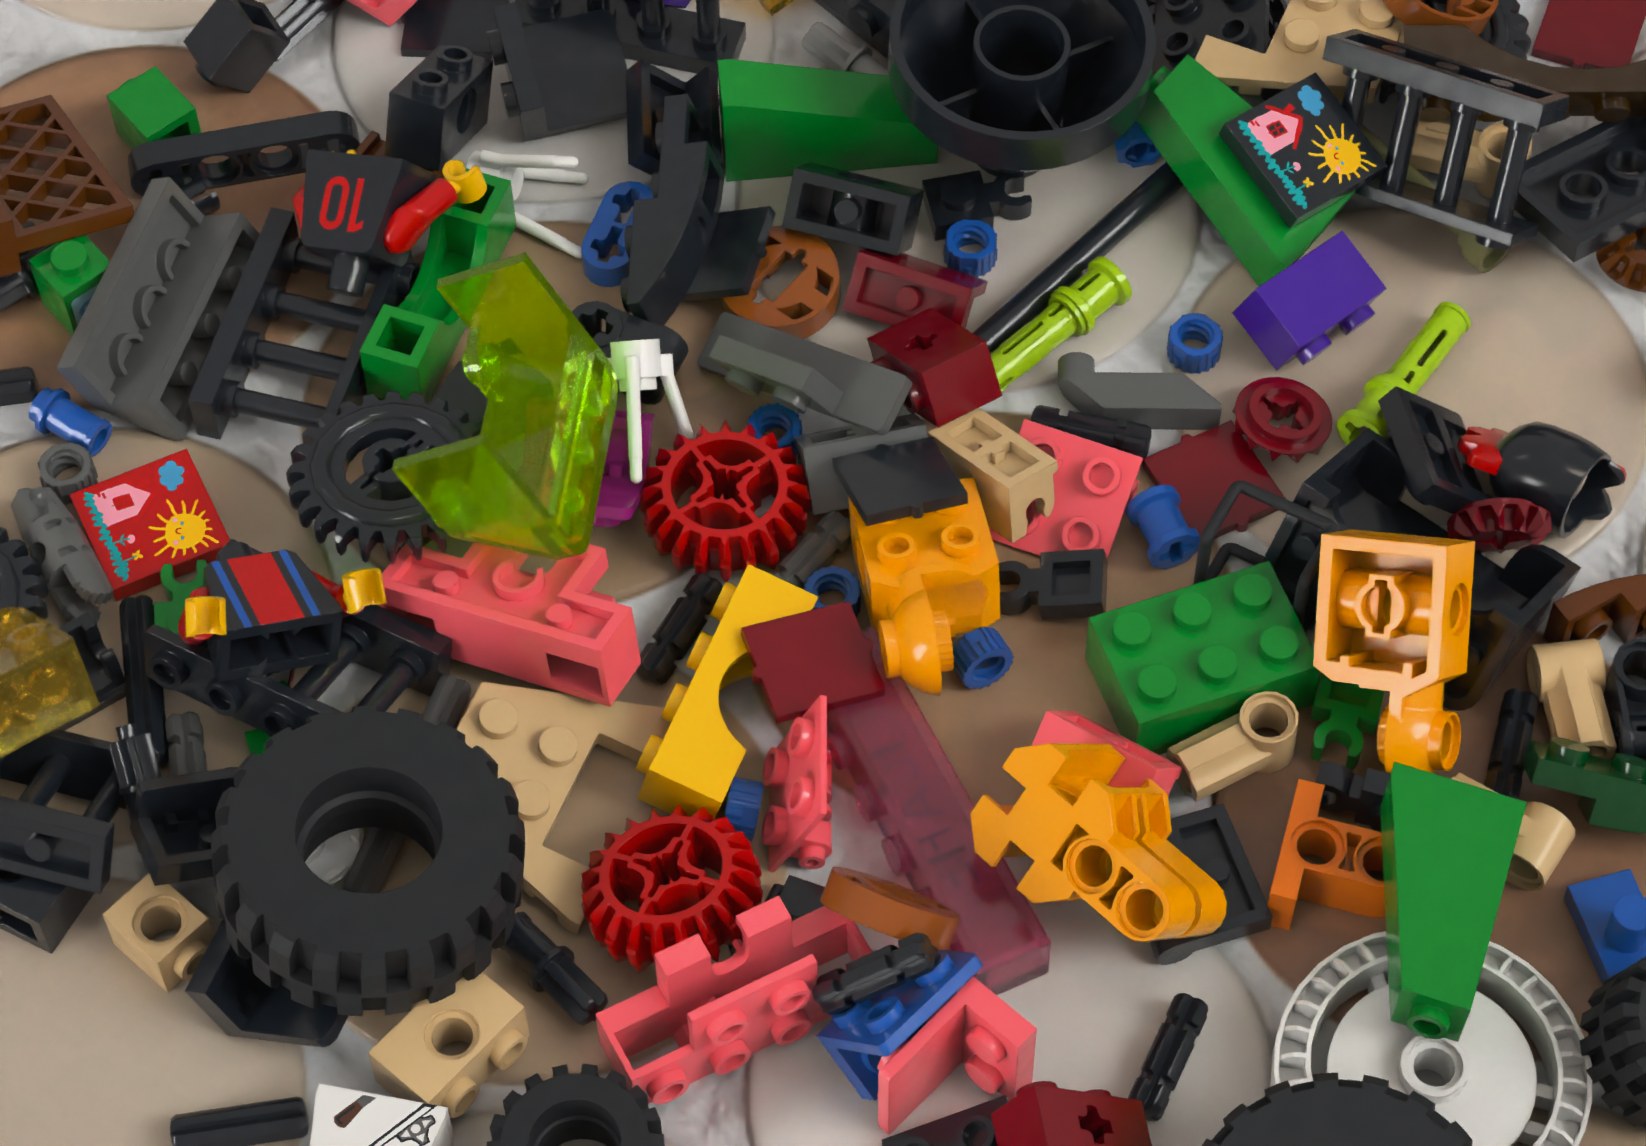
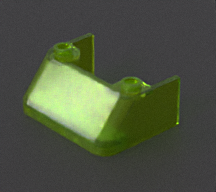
[392,252,618,561]

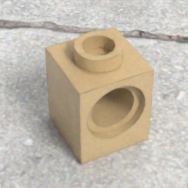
[103,873,214,993]

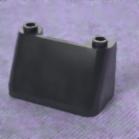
[1263,428,1581,711]

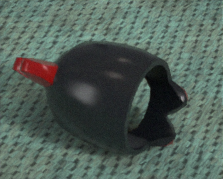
[1457,421,1627,538]

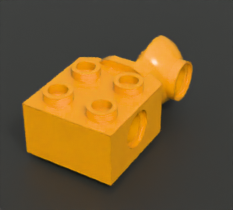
[849,477,1000,696]
[1313,529,1475,774]

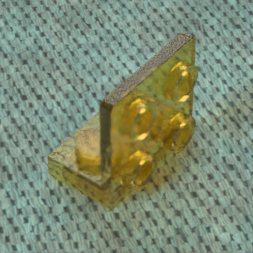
[0,607,100,758]

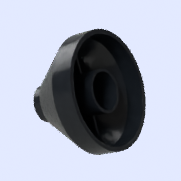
[888,0,1156,178]

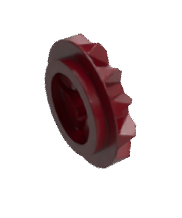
[1232,377,1333,463]
[1447,498,1552,554]

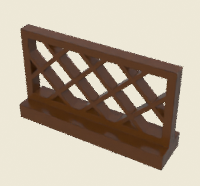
[0,95,134,277]

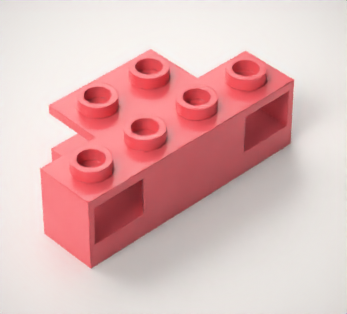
[378,517,641,707]
[596,896,872,1105]

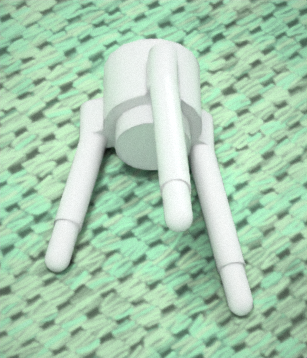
[466,150,589,259]
[602,339,694,484]

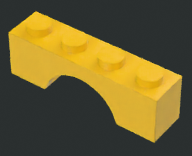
[635,564,818,820]

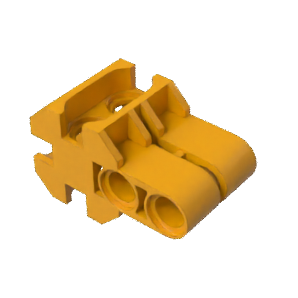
[970,743,1227,942]

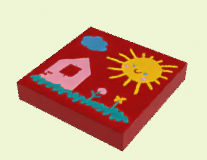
[69,448,230,602]

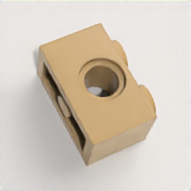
[368,972,530,1118]

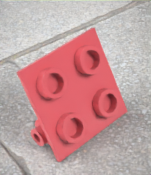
[989,419,1143,560]
[762,695,832,872]

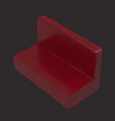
[842,248,988,328]

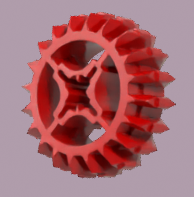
[640,420,811,582]
[581,804,763,973]

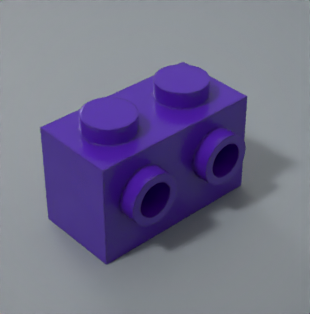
[1232,231,1387,371]

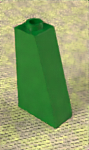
[1136,54,1355,286]
[717,59,938,182]
[1380,762,1527,1042]

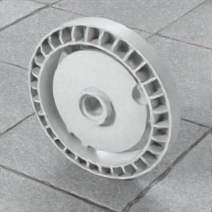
[1270,931,1592,1146]

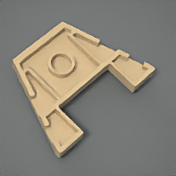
[1195,0,1405,104]
[457,681,671,935]

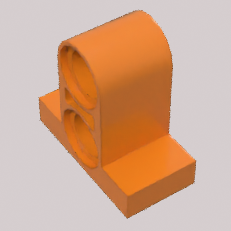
[1267,779,1385,931]

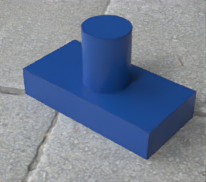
[1564,869,1646,985]

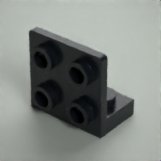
[1153,0,1287,101]

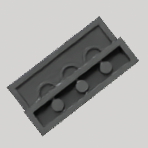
[56,177,260,441]

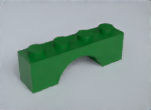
[359,168,516,404]

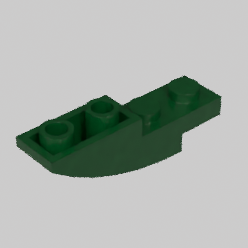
[1522,737,1646,833]

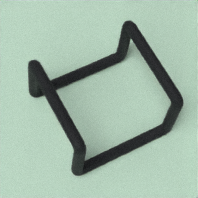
[1193,480,1339,633]

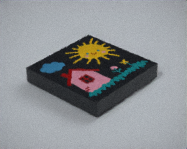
[1219,72,1388,228]

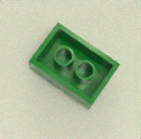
[1085,561,1320,755]

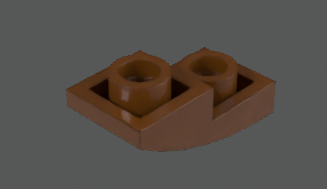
[1543,574,1646,643]

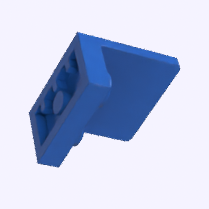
[816,950,983,1101]

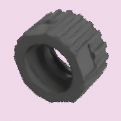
[38,442,98,505]

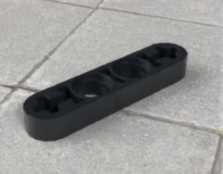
[128,111,360,196]

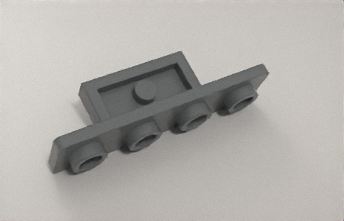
[697,312,912,435]

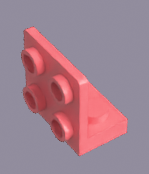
[877,976,1037,1135]

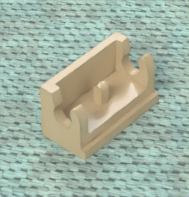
[927,408,1058,543]

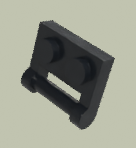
[1378,386,1493,514]
[1150,803,1273,965]

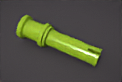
[990,256,1132,392]
[1336,302,1471,445]

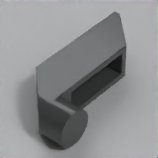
[1058,352,1222,430]

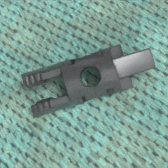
[11,487,114,624]

